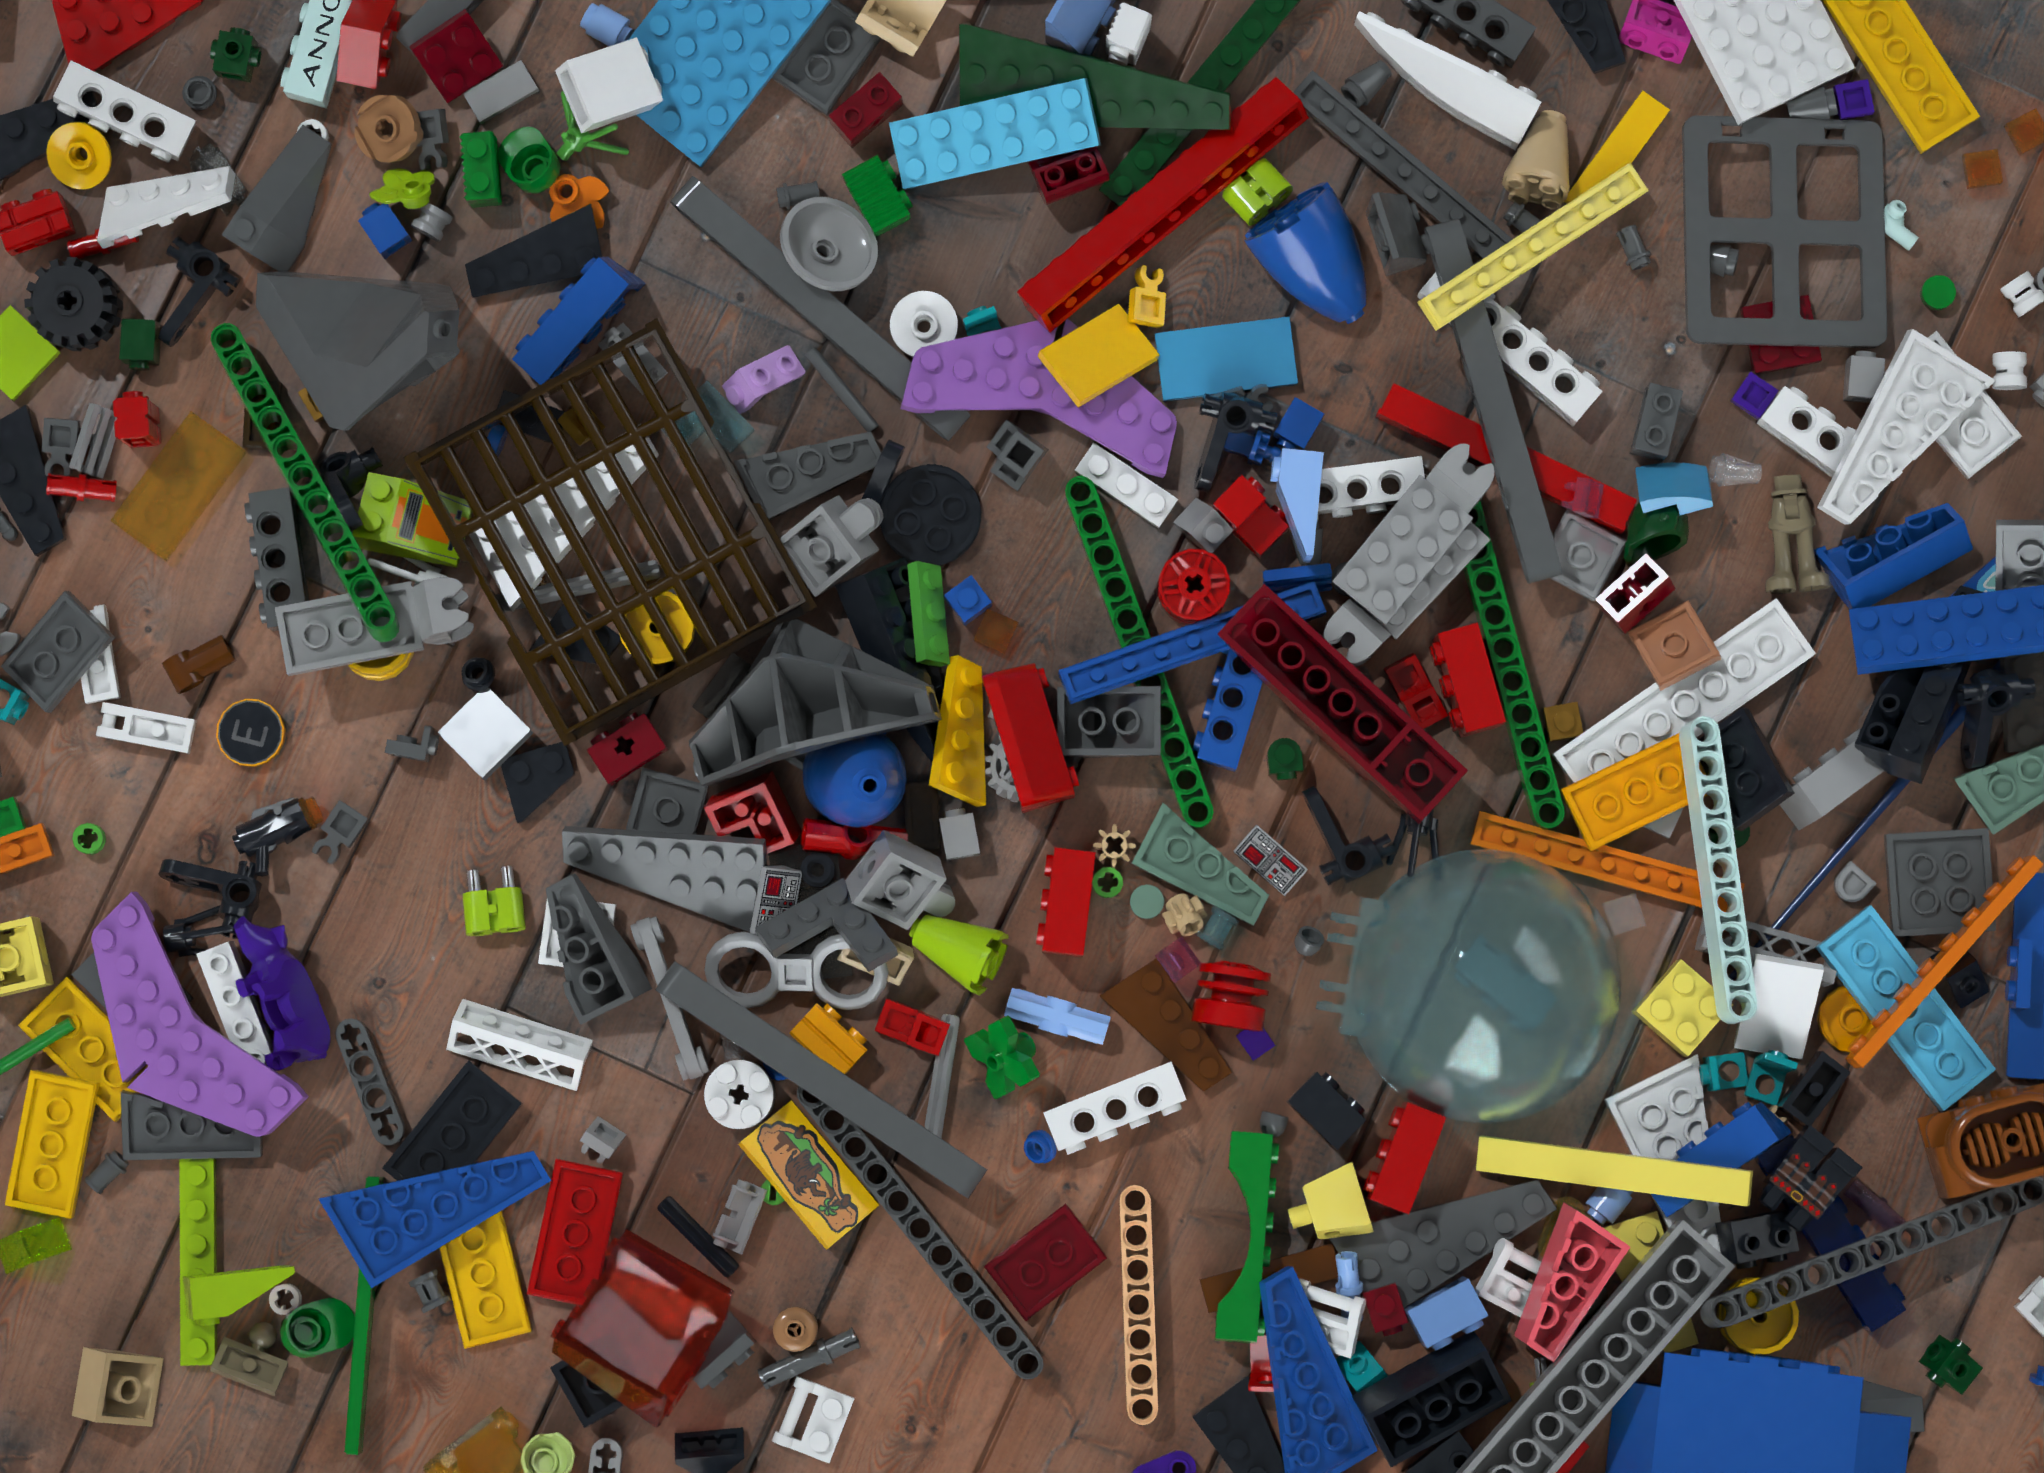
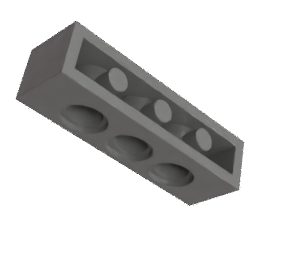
[1401,0,1537,68]
[244,487,310,631]

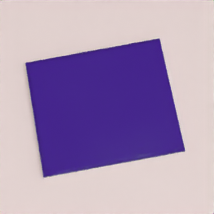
[1236,1028,1276,1061]

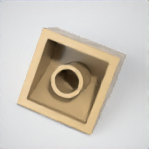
[72,1347,164,1427]

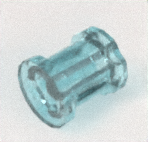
[1196,906,1239,951]

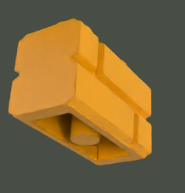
[789,1003,868,1075]

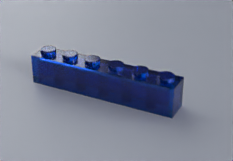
[1754,1134,1906,1332]

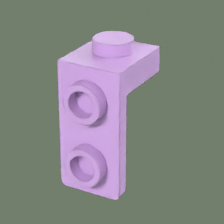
[722,345,805,414]

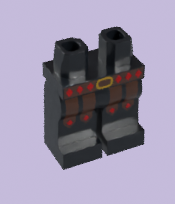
[1758,1125,1863,1231]

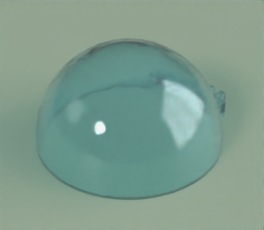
[1316,849,1622,1124]

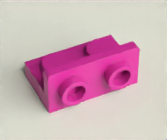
[1618,0,1692,64]

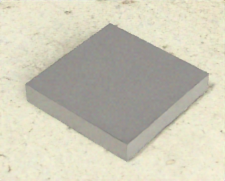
[1550,509,1627,602]

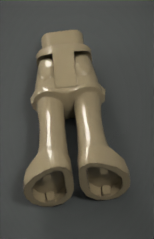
[1765,474,1831,594]

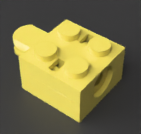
[0,916,54,997]

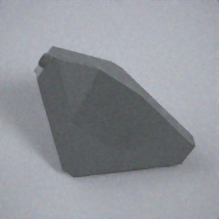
[256,271,460,431]
[689,619,942,786]

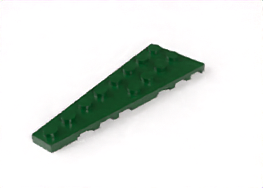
[959,23,1231,129]

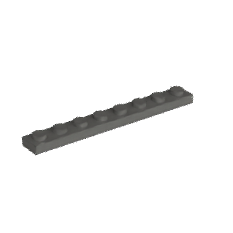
[1293,70,1513,260]

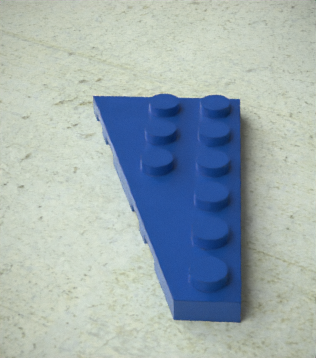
[318,1151,551,1288]
[1259,1266,1378,1473]

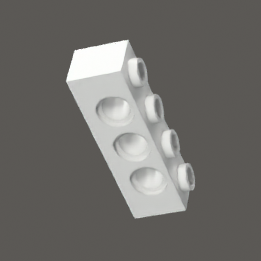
[53,61,196,163]
[1756,386,1856,477]
[1317,456,1425,520]
[196,941,273,1065]
[1043,1062,1187,1155]

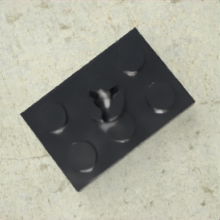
[1698,707,1795,831]

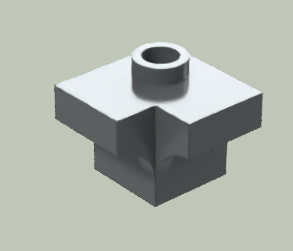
[987,419,1049,491]

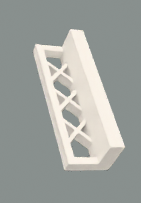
[446,999,593,1091]

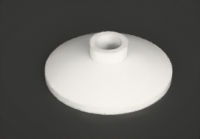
[890,291,958,357]

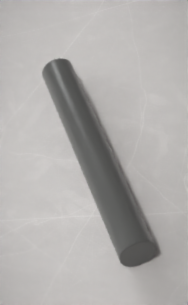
[805,347,879,433]

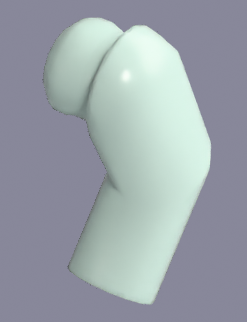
[1884,200,1919,251]

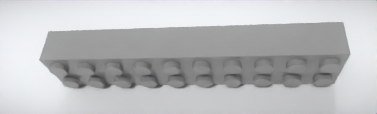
[1456,1220,1735,1473]

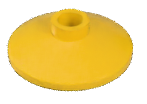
[46,122,112,189]

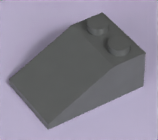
[1365,192,1430,277]
[1057,686,1161,758]

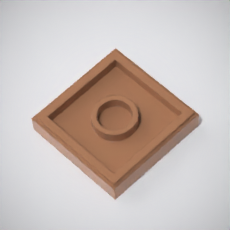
[1628,600,1721,691]

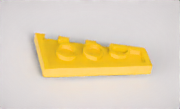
[929,655,986,807]

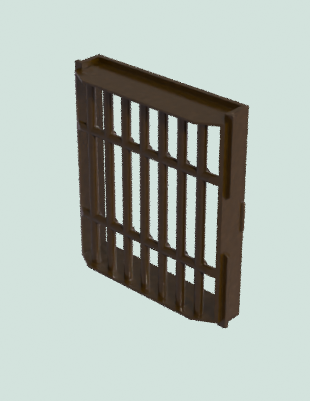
[403,318,817,746]

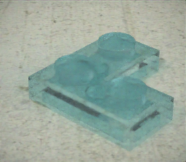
[660,380,755,454]

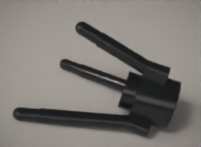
[1386,809,1441,881]
[163,905,234,957]

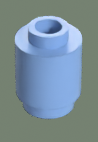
[580,3,633,46]
[1585,1187,1634,1225]

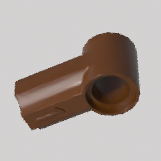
[162,635,236,694]

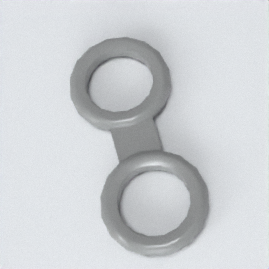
[704,932,889,1010]

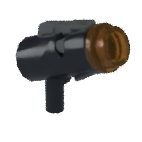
[232,796,324,877]

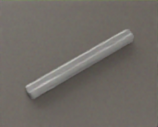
[496,560,660,612]

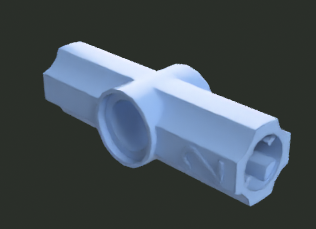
[1004,988,1111,1045]

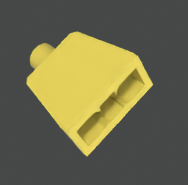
[1287,1163,1374,1239]

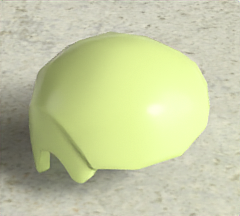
[520,1432,575,1473]

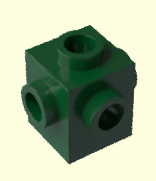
[210,27,262,83]
[1918,1334,1983,1395]

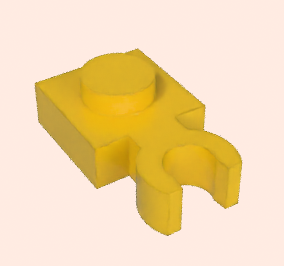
[1128,265,1166,328]

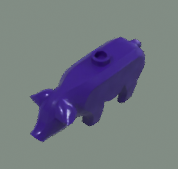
[234,916,331,1071]

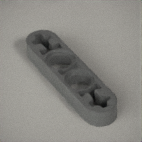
[335,1018,406,1145]

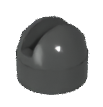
[1294,926,1324,956]
[1260,1111,1289,1138]

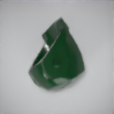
[1624,502,1689,568]

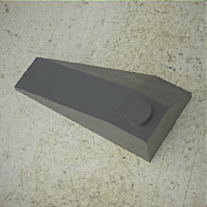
[222,125,332,272]
[545,873,652,1025]

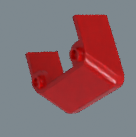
[982,663,1079,813]

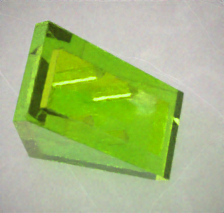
[0,1217,72,1274]

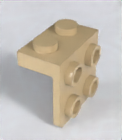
[855,0,947,57]

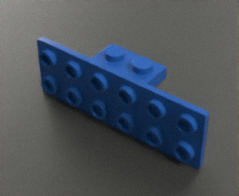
[2005,873,2044,1079]

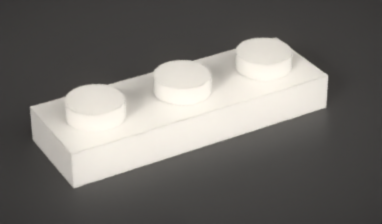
[1075,442,1178,529]

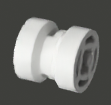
[2000,270,2044,318]
[1992,351,2027,390]

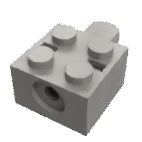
[779,495,883,597]
[845,830,955,930]

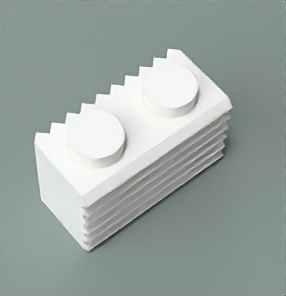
[1105,3,1152,66]

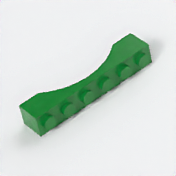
[1214,1131,1279,1344]

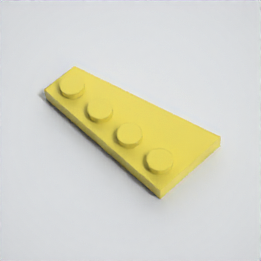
[1602,1211,1699,1353]

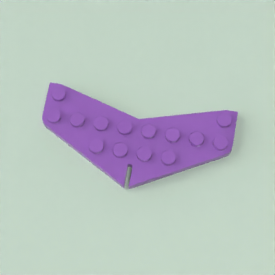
[900,318,1177,478]
[91,892,309,1137]

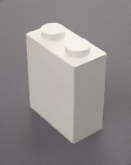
[555,37,663,134]

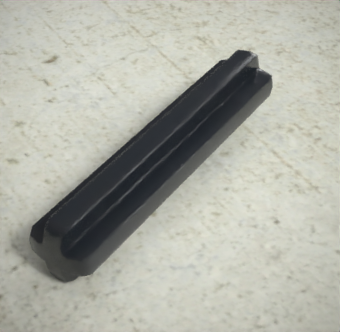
[657,1196,739,1278]

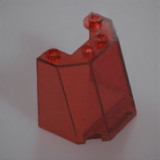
[551,1229,734,1428]

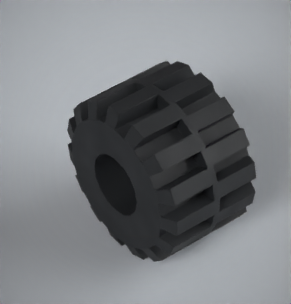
[24,257,123,351]

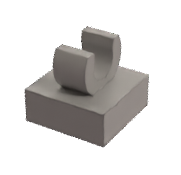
[580,1116,627,1164]

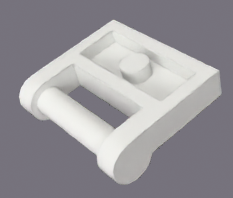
[1475,1238,1541,1317]
[1299,1278,1366,1359]
[772,1376,855,1463]

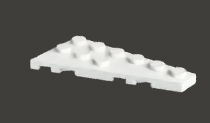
[1817,329,1996,525]
[469,424,659,611]
[1604,1054,1721,1252]

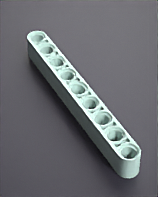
[1679,716,1757,1024]

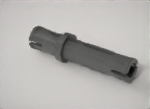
[758,1327,861,1390]

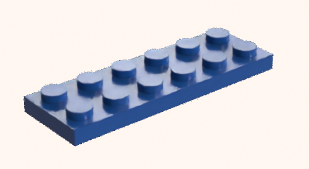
[1849,585,2044,675]

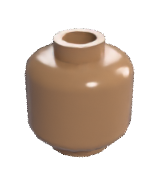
[773,1306,818,1352]

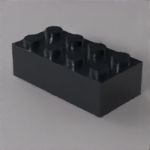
[1352,1331,1512,1467]

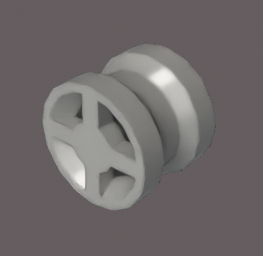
[411,203,453,242]

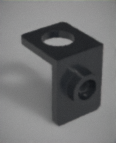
[1930,950,1989,1008]

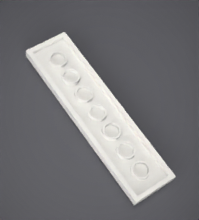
[1552,598,1816,784]

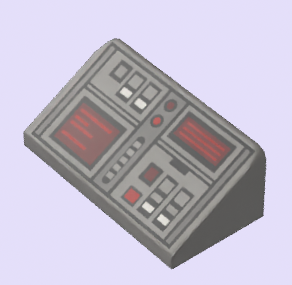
[1233,825,1308,896]
[750,865,802,935]

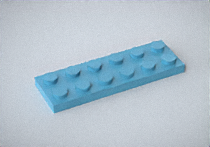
[889,78,1101,189]
[1815,905,1996,1112]

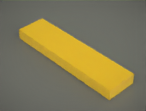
[1564,90,1670,204]

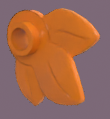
[549,174,610,229]

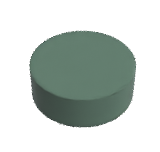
[1130,884,1164,919]

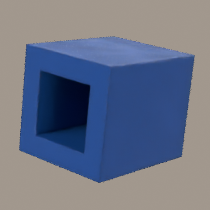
[358,202,413,259]
[1273,397,1324,450]
[944,575,992,626]

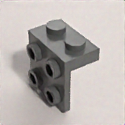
[662,1292,757,1389]

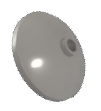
[780,197,878,291]

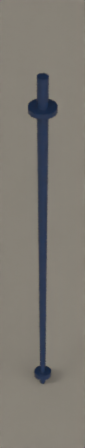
[1728,655,2019,981]

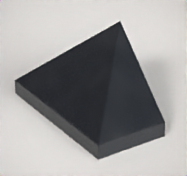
[675,1427,745,1473]

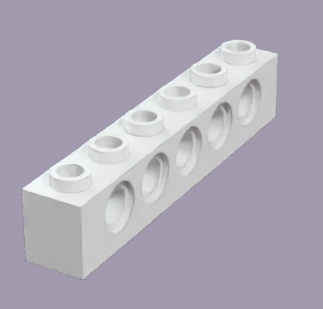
[1417,272,1603,427]

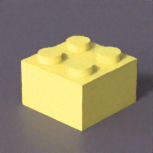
[1631,959,1733,1057]

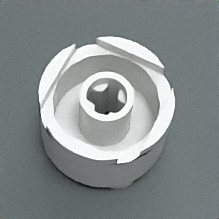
[704,1060,775,1129]

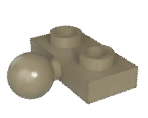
[210,1322,288,1396]

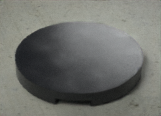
[880,464,981,566]

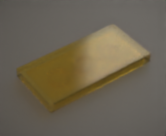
[110,411,247,561]

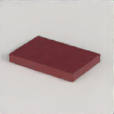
[984,1203,1107,1321]

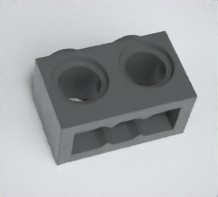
[1629,382,1683,462]

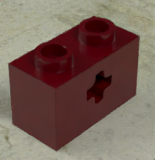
[828,72,903,148]
[1595,553,1676,634]
[587,712,669,786]

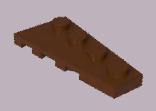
[1100,958,1232,1092]

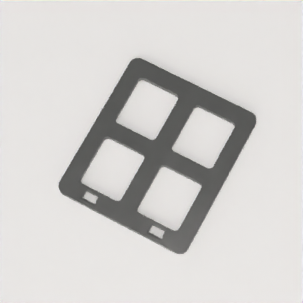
[1682,115,1887,348]

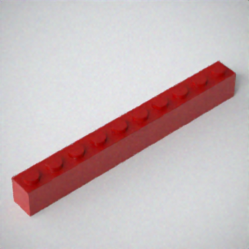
[1017,77,1309,333]

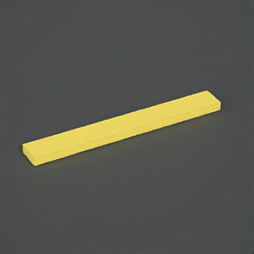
[1417,162,1649,331]
[1476,1135,1753,1206]

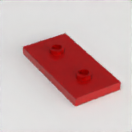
[527,1159,624,1308]

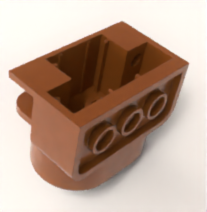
[1916,1083,2044,1199]

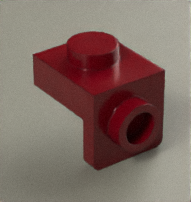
[1362,1282,1408,1336]

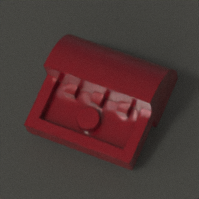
[1027,146,1110,205]

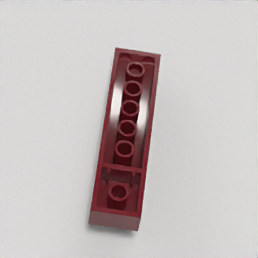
[1217,584,1468,824]

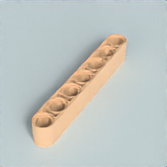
[1119,1185,1158,1425]

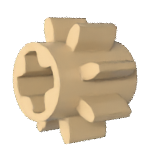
[1093,824,1136,868]
[1162,893,1207,936]

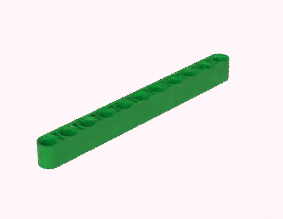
[211,323,400,642]
[1065,476,1214,829]
[1463,501,1565,830]

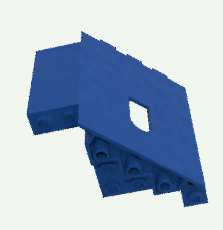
[1605,1348,1912,1473]

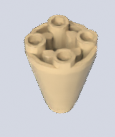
[1502,110,1570,210]

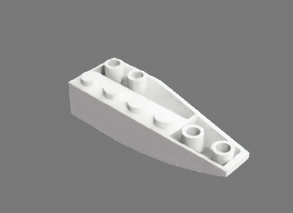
[1354,11,1542,151]

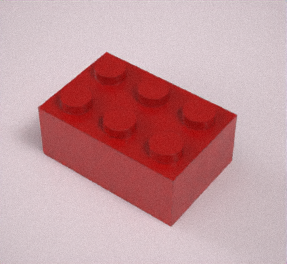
[1429,622,1506,738]
[1036,847,1096,957]
[1363,1102,1447,1215]

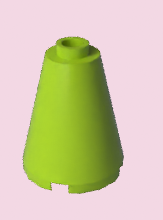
[909,915,1009,996]

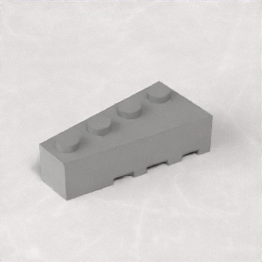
[1779,728,1884,831]

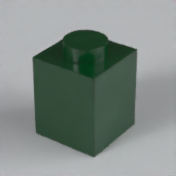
[119,319,161,371]

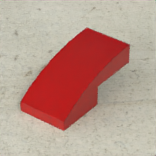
[1383,653,1448,729]
[874,998,950,1056]

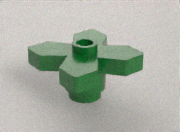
[964,1015,1040,1099]

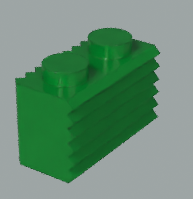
[459,131,502,208]
[842,155,913,237]

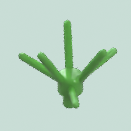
[557,91,629,161]

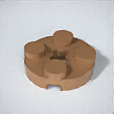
[355,95,423,163]

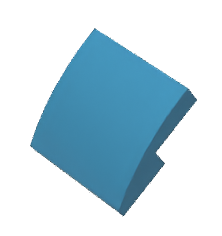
[1635,462,1713,515]

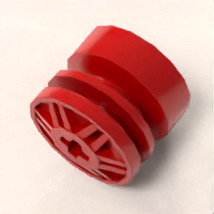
[1157,549,1230,625]
[1191,960,1271,1032]

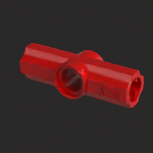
[801,818,908,860]

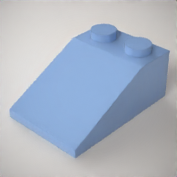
[1270,448,1324,563]

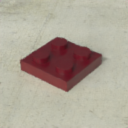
[409,9,503,104]
[1740,294,1822,375]

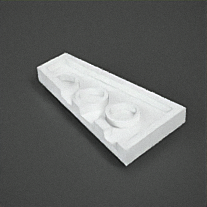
[97,166,235,249]

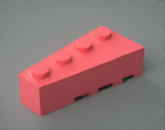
[1514,1203,1630,1363]

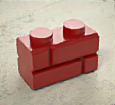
[0,189,76,256]
[113,391,161,448]

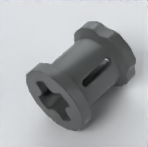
[409,1269,451,1313]

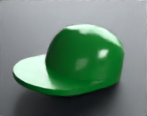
[498,127,561,194]
[280,1298,355,1358]

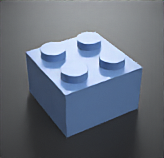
[1404,1276,1488,1351]

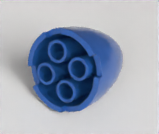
[1244,182,1366,324]
[803,733,906,827]

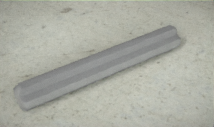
[925,1014,960,1138]

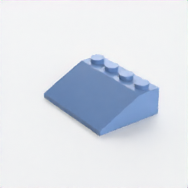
[1045,0,1116,56]

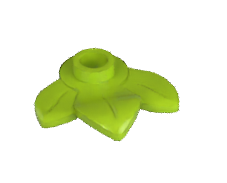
[369,168,435,209]

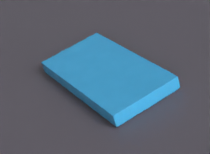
[1154,317,1298,402]

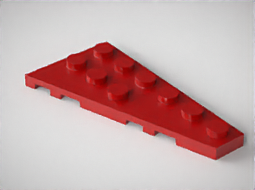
[52,0,204,72]

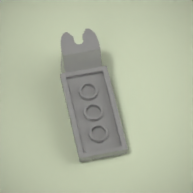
[1332,444,1495,625]
[1322,522,1490,667]
[275,577,474,676]

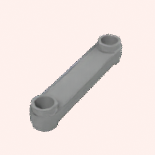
[630,916,710,1081]

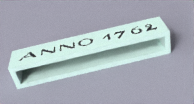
[281,0,352,109]

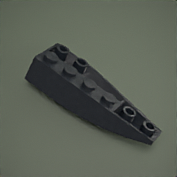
[835,557,945,762]
[1855,585,1983,784]

